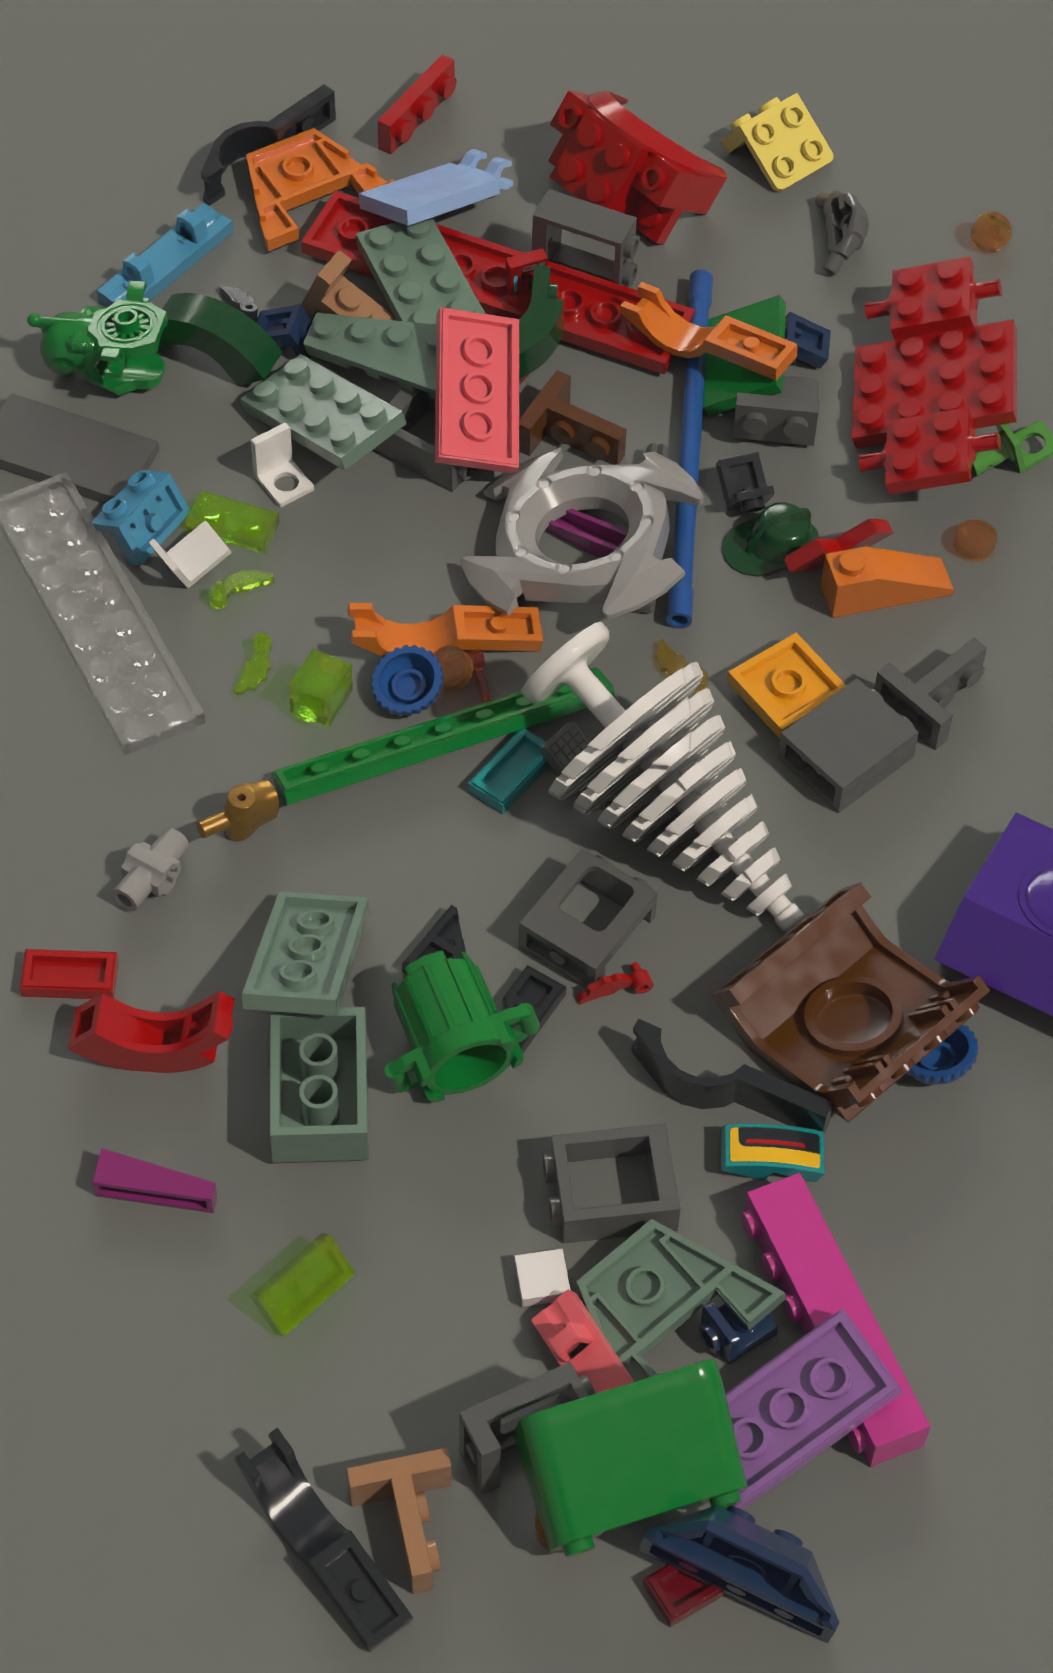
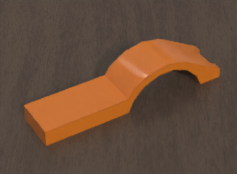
[620,282,797,381]
[347,603,543,658]

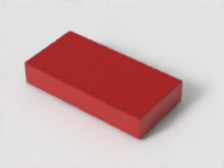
[20,949,119,999]

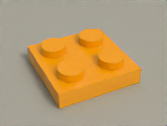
[727,632,846,739]

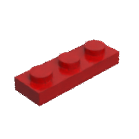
[378,55,457,155]

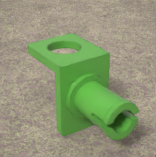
[971,420,1053,477]

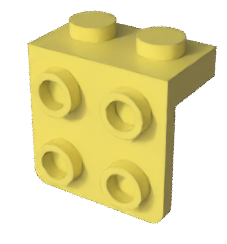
[721,93,834,192]

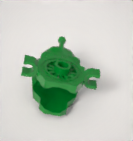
[27,281,168,396]

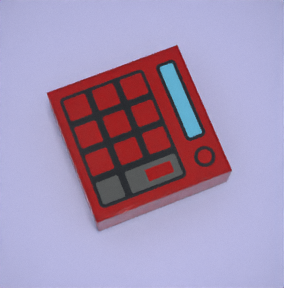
[505,248,548,296]

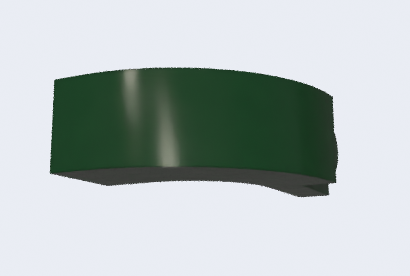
[519,266,564,379]
[158,293,283,386]

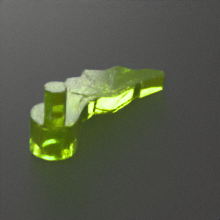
[209,569,274,609]
[234,632,272,696]

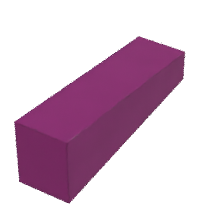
[546,509,628,558]
[92,1148,217,1213]

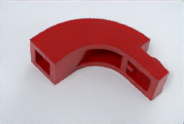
[68,991,235,1073]

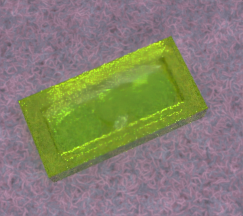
[185,490,280,554]
[250,1233,356,1337]

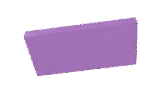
[726,1308,904,1510]

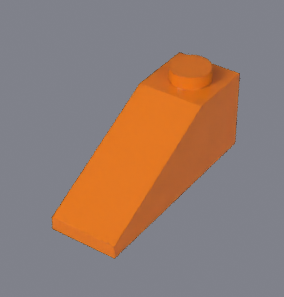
[820,546,954,618]

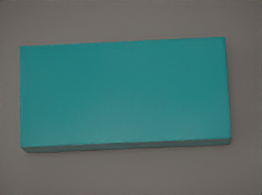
[468,728,550,815]

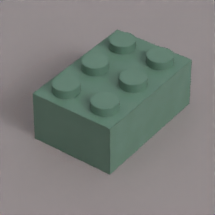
[270,1007,369,1163]

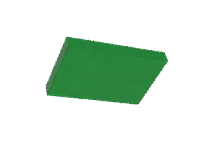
[703,295,786,416]

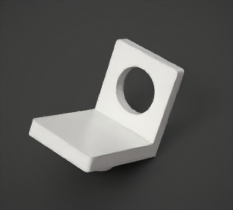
[251,423,314,507]
[149,521,231,589]

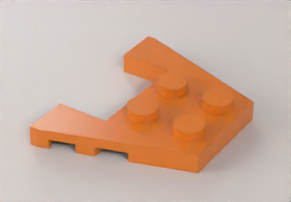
[246,128,395,252]

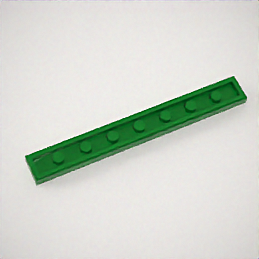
[272,667,615,805]

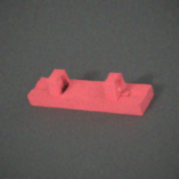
[531,1289,634,1394]

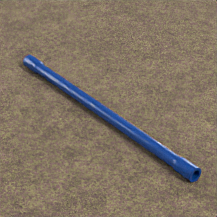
[666,270,713,628]

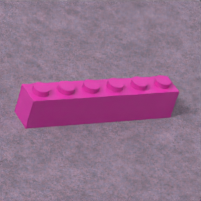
[740,1173,931,1467]

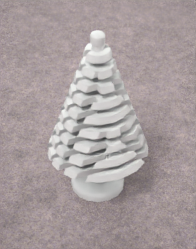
[521,621,804,932]

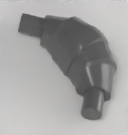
[815,191,869,275]

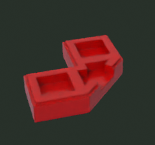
[784,519,893,572]

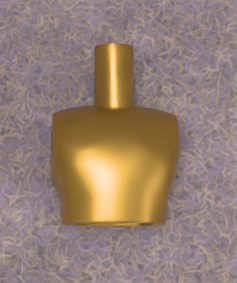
[196,780,279,841]

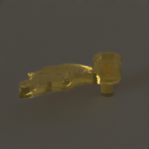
[655,639,709,692]

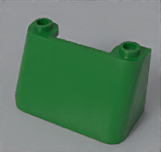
[513,1359,748,1557]

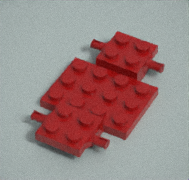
[851,256,1017,495]

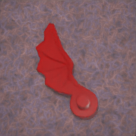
[576,962,654,1005]

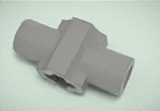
[112,828,189,911]

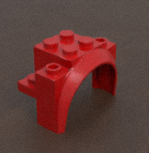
[548,90,727,244]

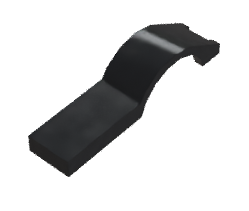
[201,84,336,206]
[631,1019,833,1133]
[235,1427,413,1653]

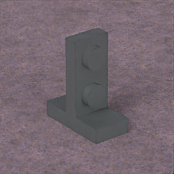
[874,637,987,750]

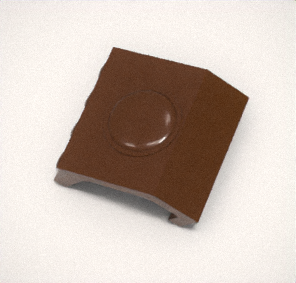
[711,882,990,1123]

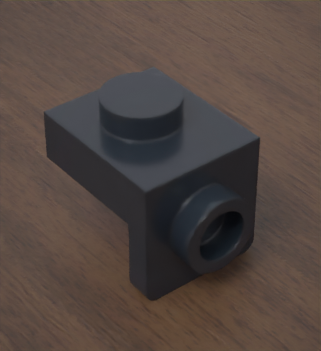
[716,452,775,514]

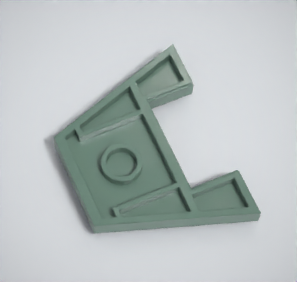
[577,1219,787,1382]

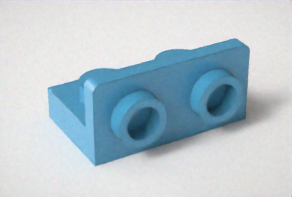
[92,470,192,566]

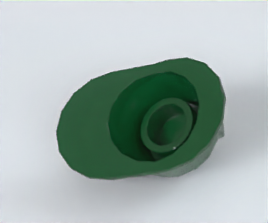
[722,502,820,576]

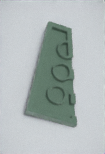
[303,313,436,399]

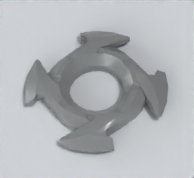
[460,447,705,620]

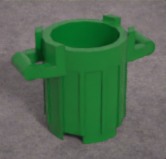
[384,951,540,1103]

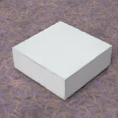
[514,1248,571,1307]

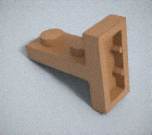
[301,250,397,321]
[346,1447,452,1594]

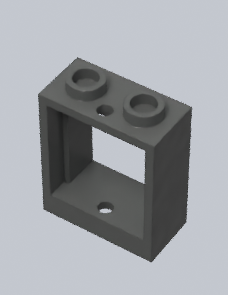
[532,189,640,287]
[373,388,476,492]
[543,1123,681,1243]

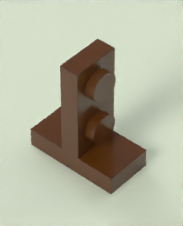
[519,370,627,465]

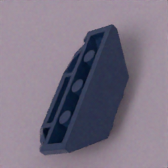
[639,1505,839,1643]

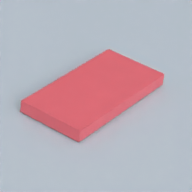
[435,307,519,474]

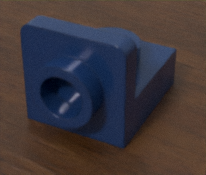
[256,304,313,359]
[784,312,831,369]
[699,1302,778,1365]

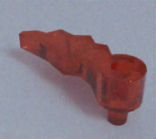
[456,649,491,703]

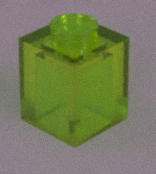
[288,649,353,727]

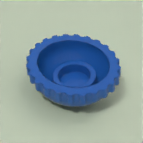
[371,645,444,717]
[906,1025,978,1085]

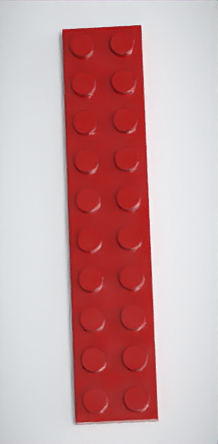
[301,191,695,374]

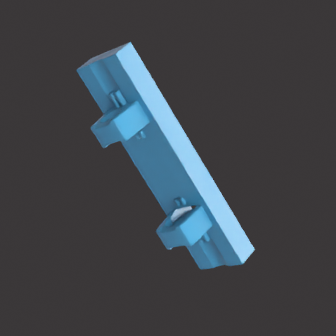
[97,203,234,307]

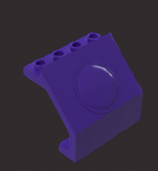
[934,812,1053,1016]

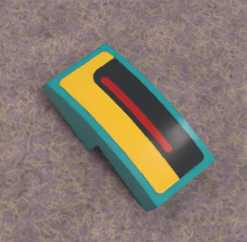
[721,1123,825,1182]

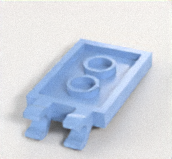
[359,149,513,226]

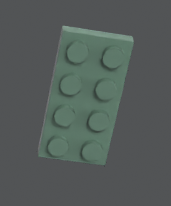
[356,218,485,325]
[240,354,407,471]
[242,891,369,1017]

